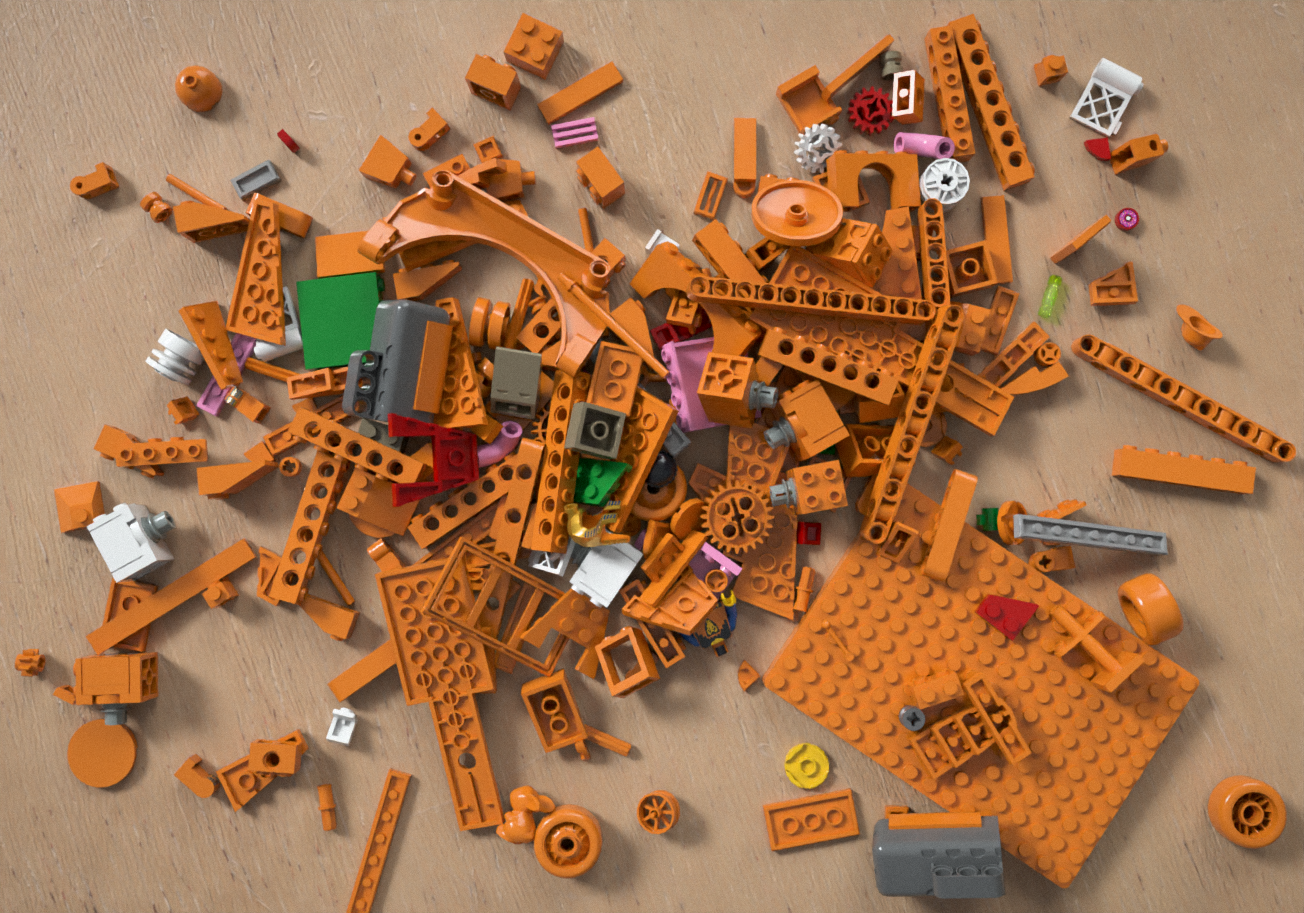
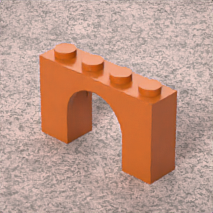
[826,150,921,212]

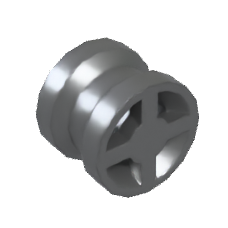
[899,705,925,731]

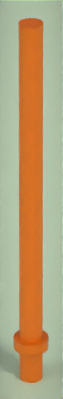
[557,272,670,379]

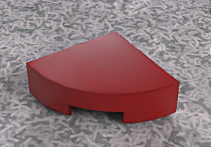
[1084,137,1111,161]

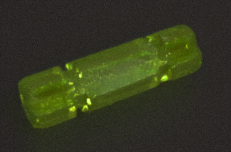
[1038,275,1062,318]

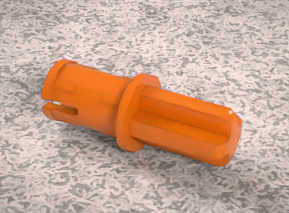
[793,567,815,612]
[317,784,337,831]

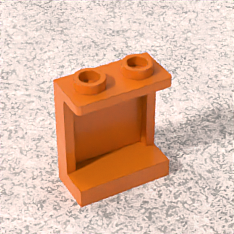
[776,65,842,135]

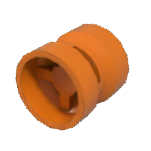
[140,192,173,223]
[704,569,728,592]

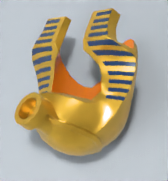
[564,501,630,547]

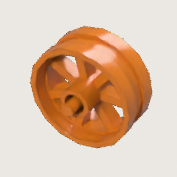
[637,790,680,834]

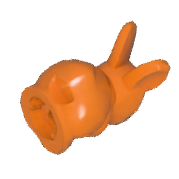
[496,785,555,844]

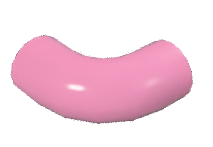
[894,132,955,159]
[477,421,522,468]

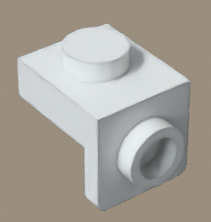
[326,708,358,746]

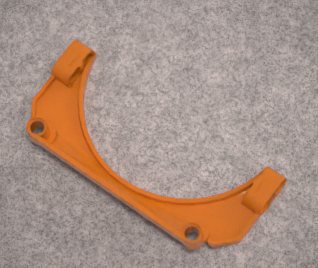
[357,170,610,378]

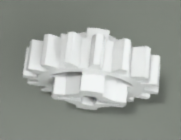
[794,124,842,173]

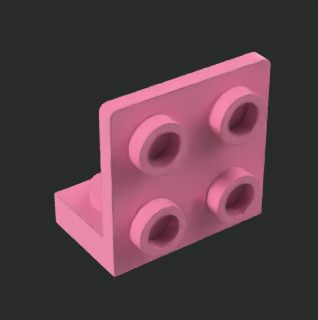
[689,542,742,600]

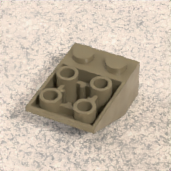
[491,346,542,420]

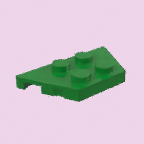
[573,458,633,507]

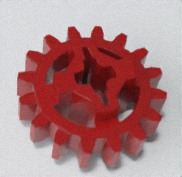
[847,86,894,136]

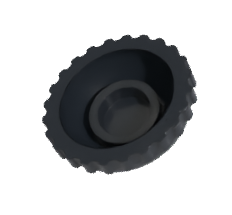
[645,450,678,488]

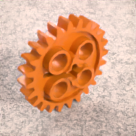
[700,480,774,554]

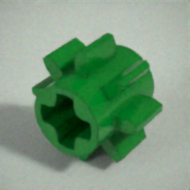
[976,508,999,531]

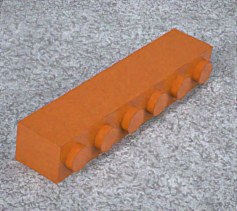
[1111,445,1256,495]

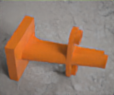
[1050,604,1145,693]

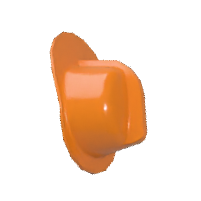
[1176,304,1223,350]

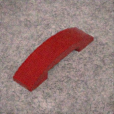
[649,308,712,351]

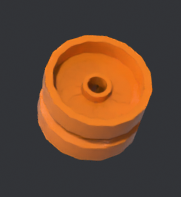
[469,297,511,350]

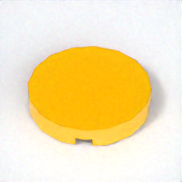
[784,743,829,789]

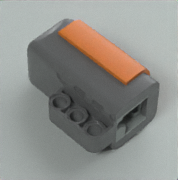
[342,299,453,423]
[872,812,1005,899]

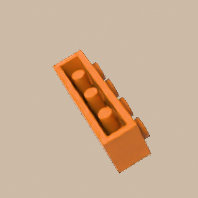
[619,578,686,668]

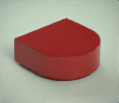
[277,129,300,153]

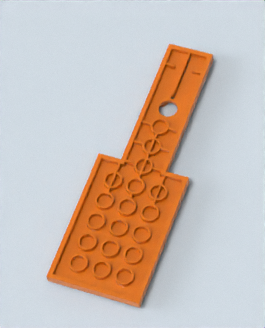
[748,246,1014,437]
[375,555,505,831]

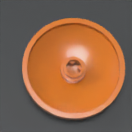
[751,180,843,246]

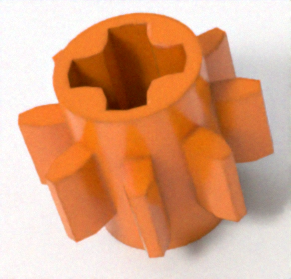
[15,649,46,677]

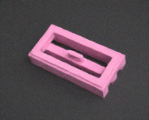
[551,117,598,149]

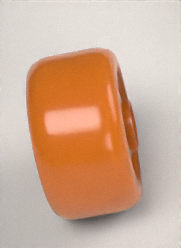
[630,463,687,521]
[1118,573,1184,645]
[1208,775,1287,849]
[534,804,603,879]

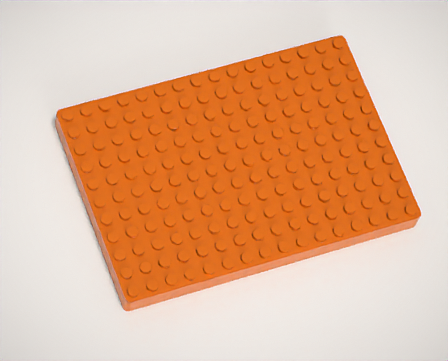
[762,483,1199,888]

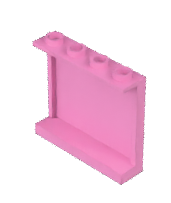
[661,337,762,433]

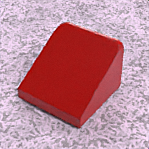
[796,522,821,545]

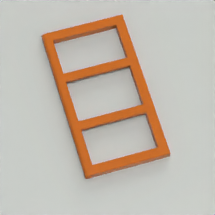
[421,536,569,677]

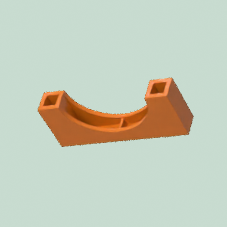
[629,241,763,357]

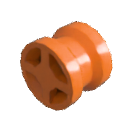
[1034,342,1061,367]

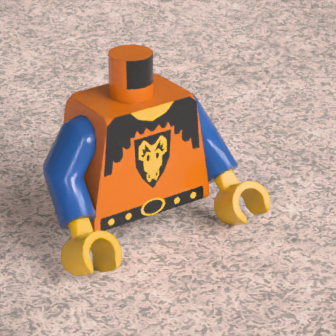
[679,591,737,657]

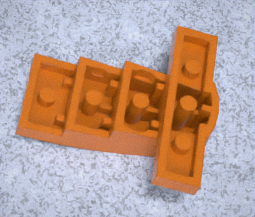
[908,672,1032,780]

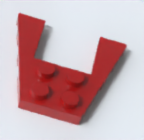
[388,413,479,507]

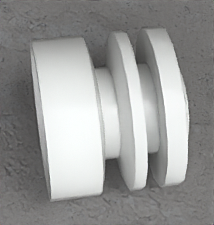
[919,158,970,213]
[145,329,204,385]

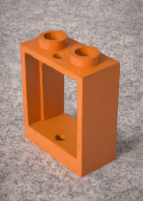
[595,626,660,698]

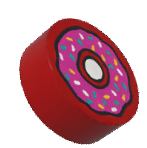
[1114,208,1139,231]

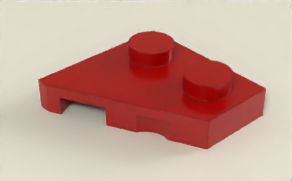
[974,594,1039,641]

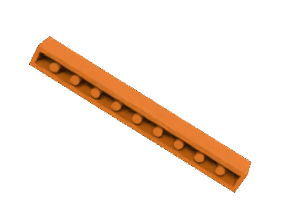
[692,219,855,411]

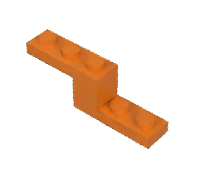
[715,237,789,294]

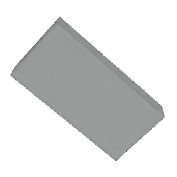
[230,160,281,201]

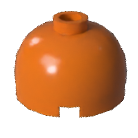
[175,65,223,112]

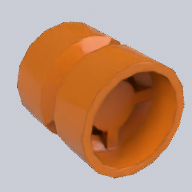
[476,357,494,399]

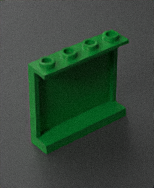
[296,272,385,372]

